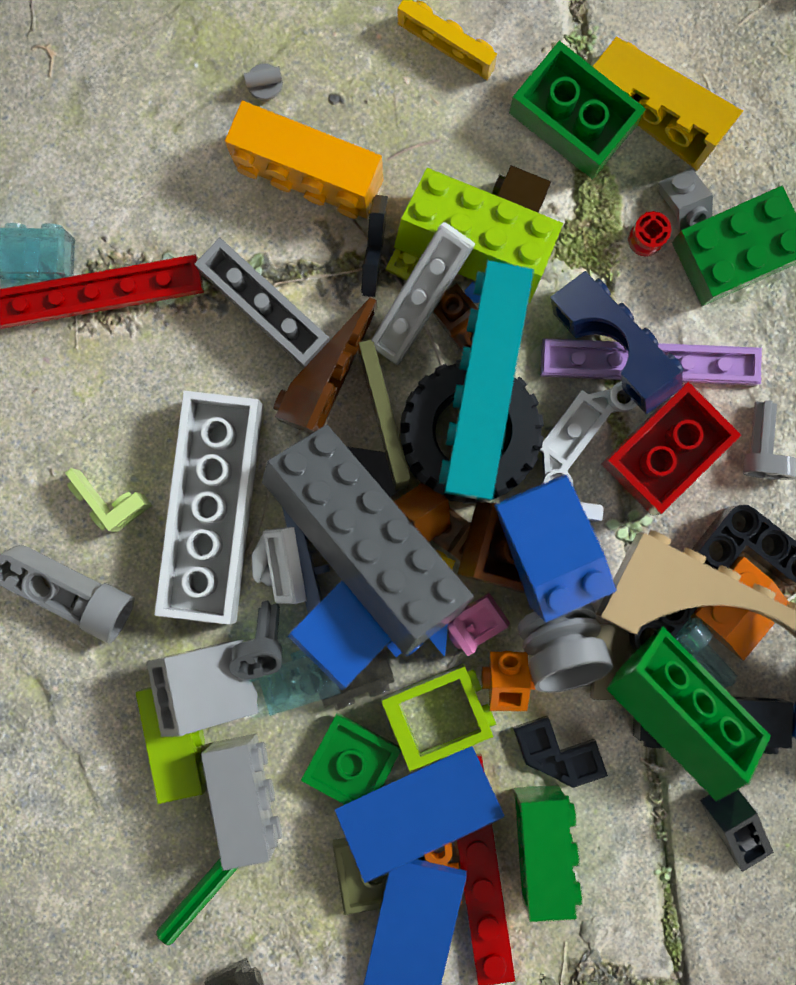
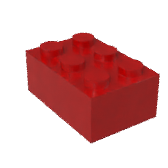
[601,381,742,516]

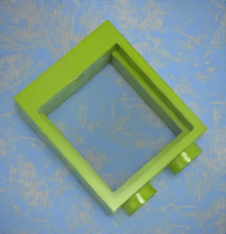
[381,663,496,771]

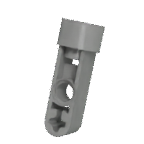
[0,545,135,644]

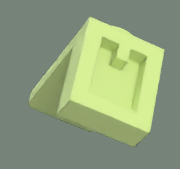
[65,468,152,532]

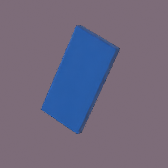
[334,746,505,883]
[363,859,467,985]

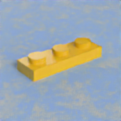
[397,0,497,80]

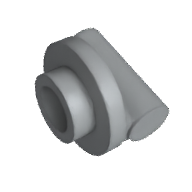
[244,63,283,101]

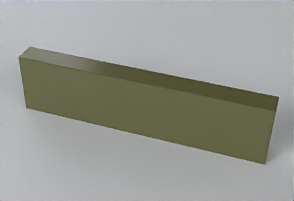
[359,340,410,491]

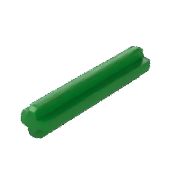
[156,857,238,946]

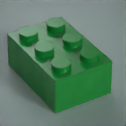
[509,40,646,180]
[671,185,796,307]
[514,785,582,922]

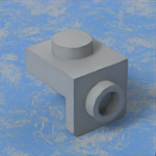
[659,168,713,232]

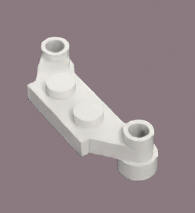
[539,381,637,485]

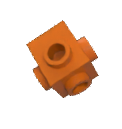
[481,651,535,711]

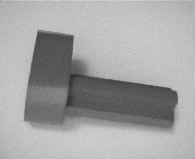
[229,600,283,679]

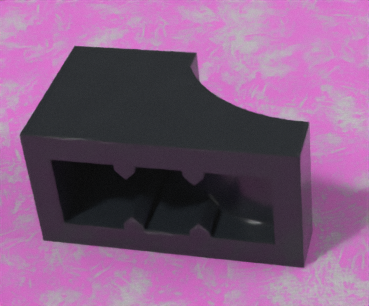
[700,789,774,872]

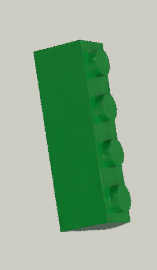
[606,627,771,801]

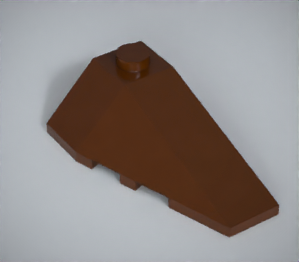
[273,297,378,435]

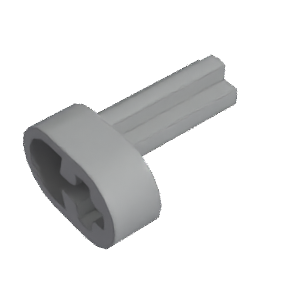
[743,401,796,480]

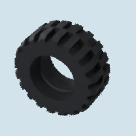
[400,359,544,504]

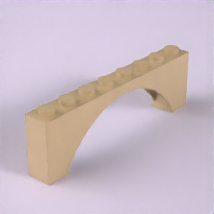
[595,530,796,638]

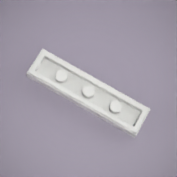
[371,222,476,366]

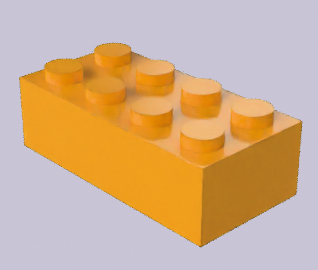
[225,100,383,219]

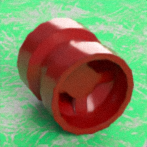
[628,211,672,257]

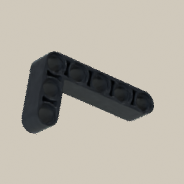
[629,505,796,651]

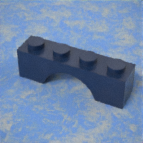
[550,271,683,415]

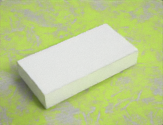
[263,527,307,604]

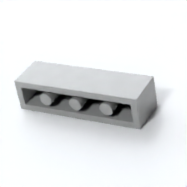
[194,237,330,368]

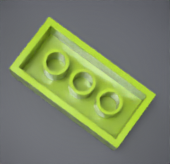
[394,168,563,303]

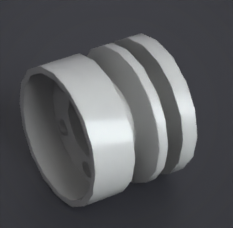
[518,603,613,693]

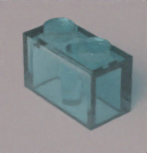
[0,223,75,281]

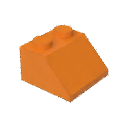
[691,557,788,661]

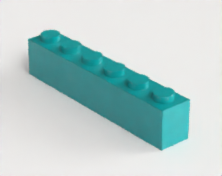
[439,261,534,502]

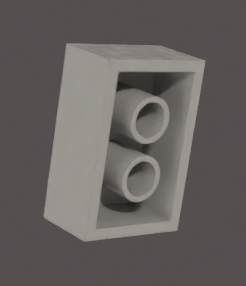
[201,733,282,871]

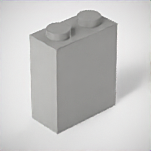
[146,639,258,737]

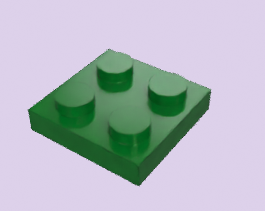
[301,713,401,805]

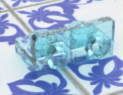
[249,650,340,716]

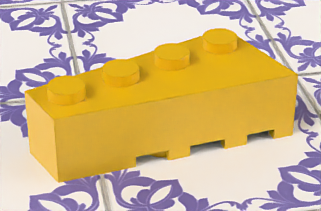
[593,36,743,171]

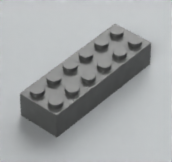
[262,424,474,656]

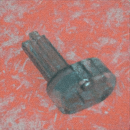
[675,618,737,689]

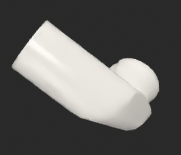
[252,529,272,586]

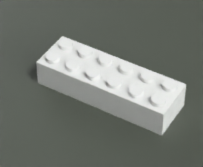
[154,391,264,625]

